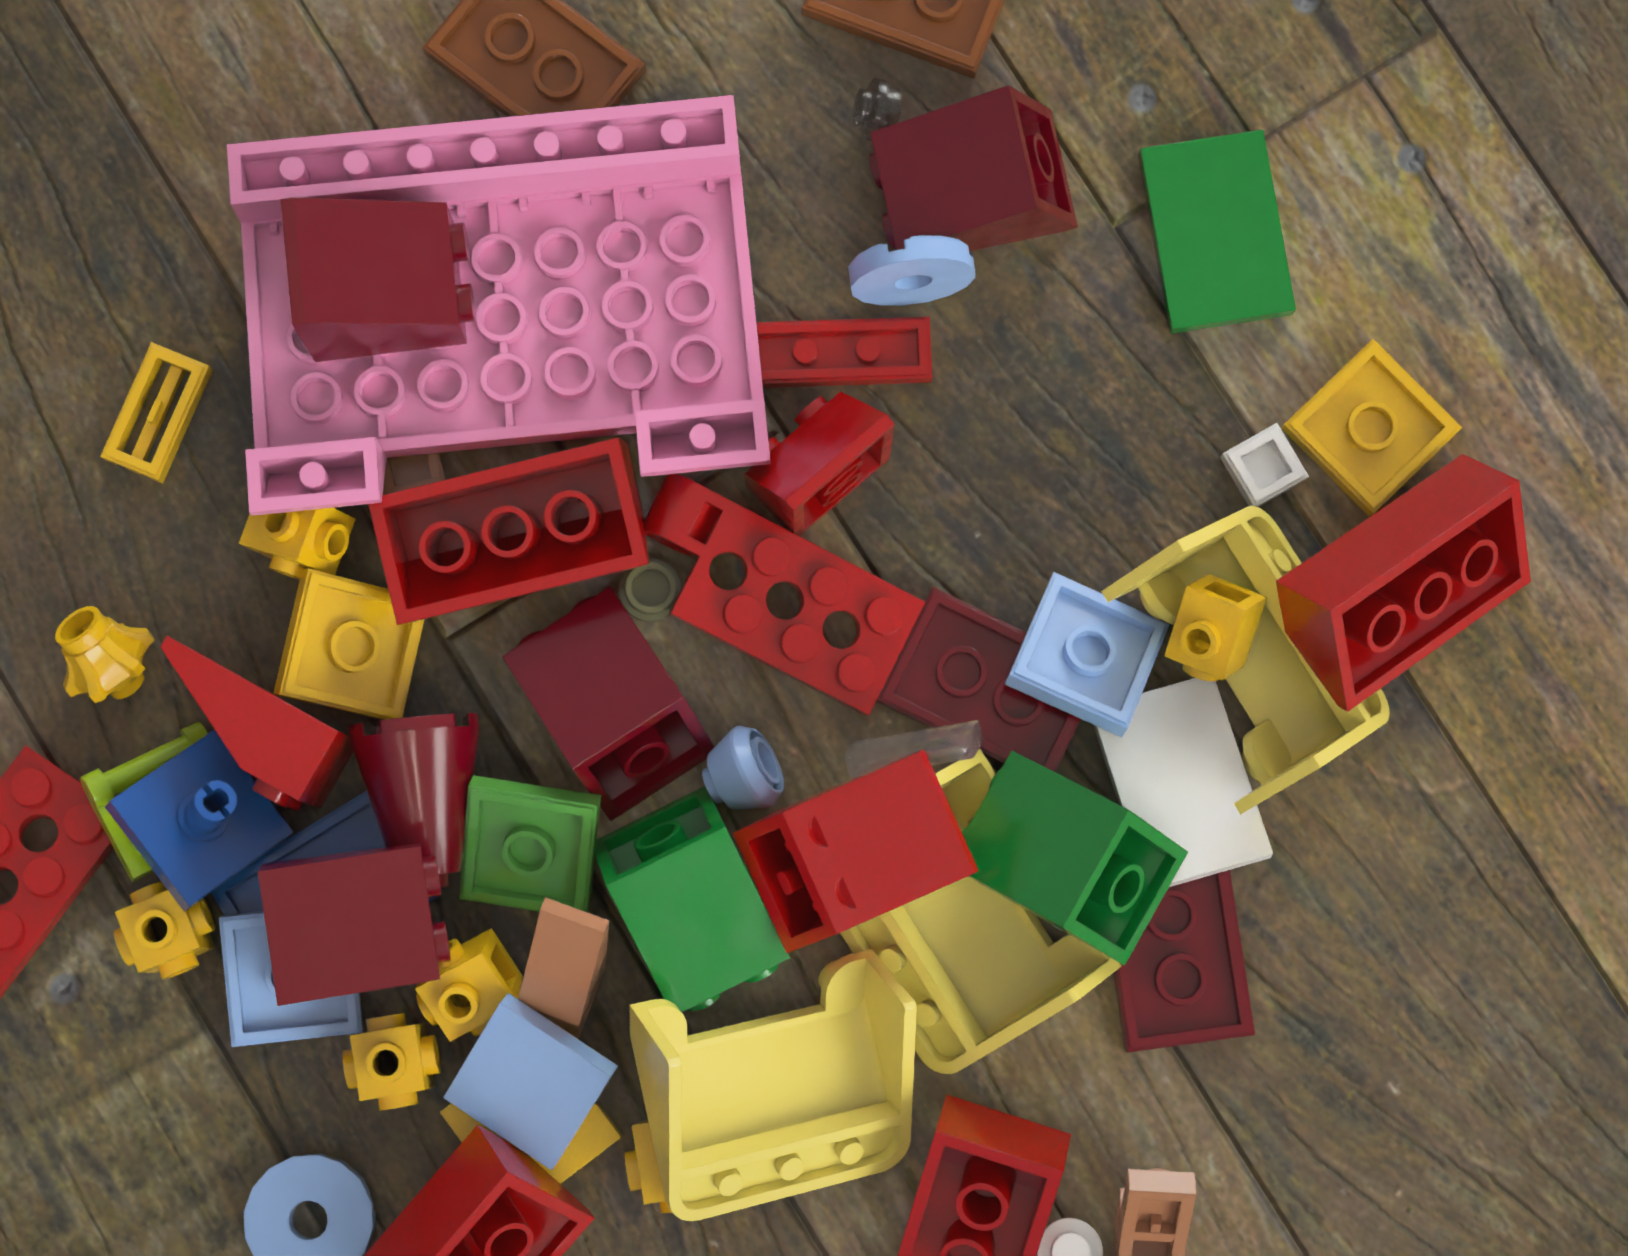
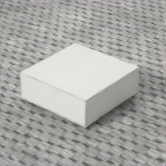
[1220,423,1309,507]

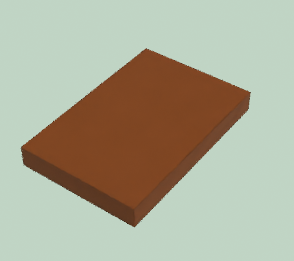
[422,0,646,117]
[802,0,1005,79]

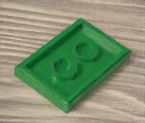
[1138,129,1296,334]

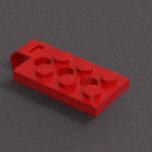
[644,474,925,716]
[0,745,113,999]

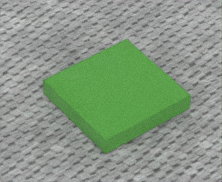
[459,775,601,913]

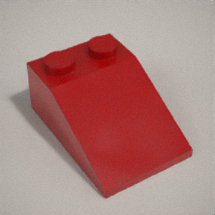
[744,391,895,536]
[160,636,354,812]
[897,1094,1071,1256]

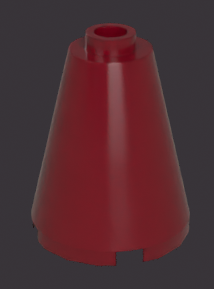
[349,713,480,887]

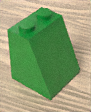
[962,751,1188,966]
[595,786,790,1012]

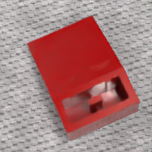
[732,749,979,953]

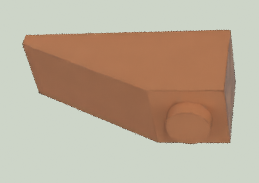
[518,897,609,1040]

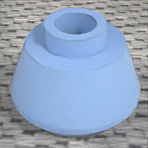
[702,725,784,810]

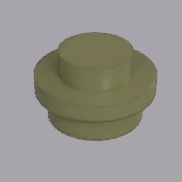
[619,558,682,622]

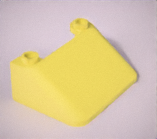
[840,749,1122,1074]
[629,949,917,1221]

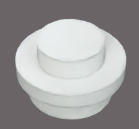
[1037,1218,1103,1256]

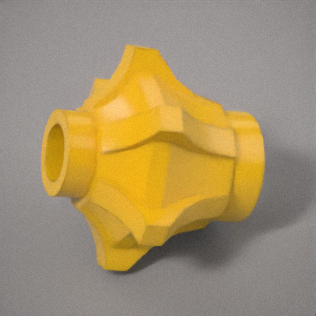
[55,606,155,703]

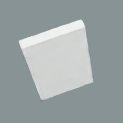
[1093,678,1273,887]

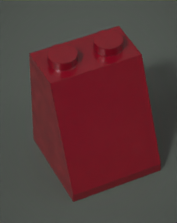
[869,85,1078,251]
[280,197,476,362]
[502,586,714,821]
[258,843,451,1006]

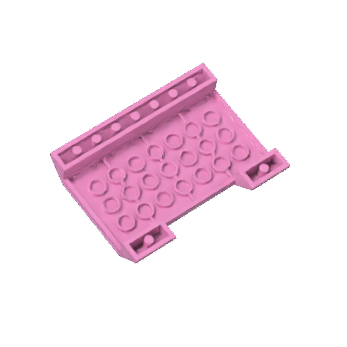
[227,95,771,516]

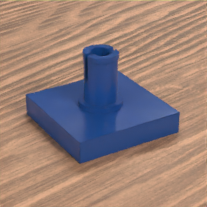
[105,729,293,912]

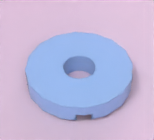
[848,235,975,306]
[244,1153,376,1256]

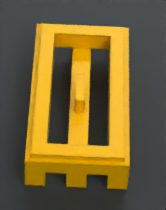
[100,342,213,484]

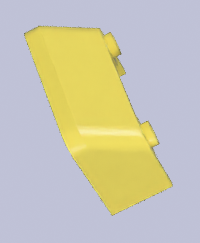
[1101,506,1390,815]

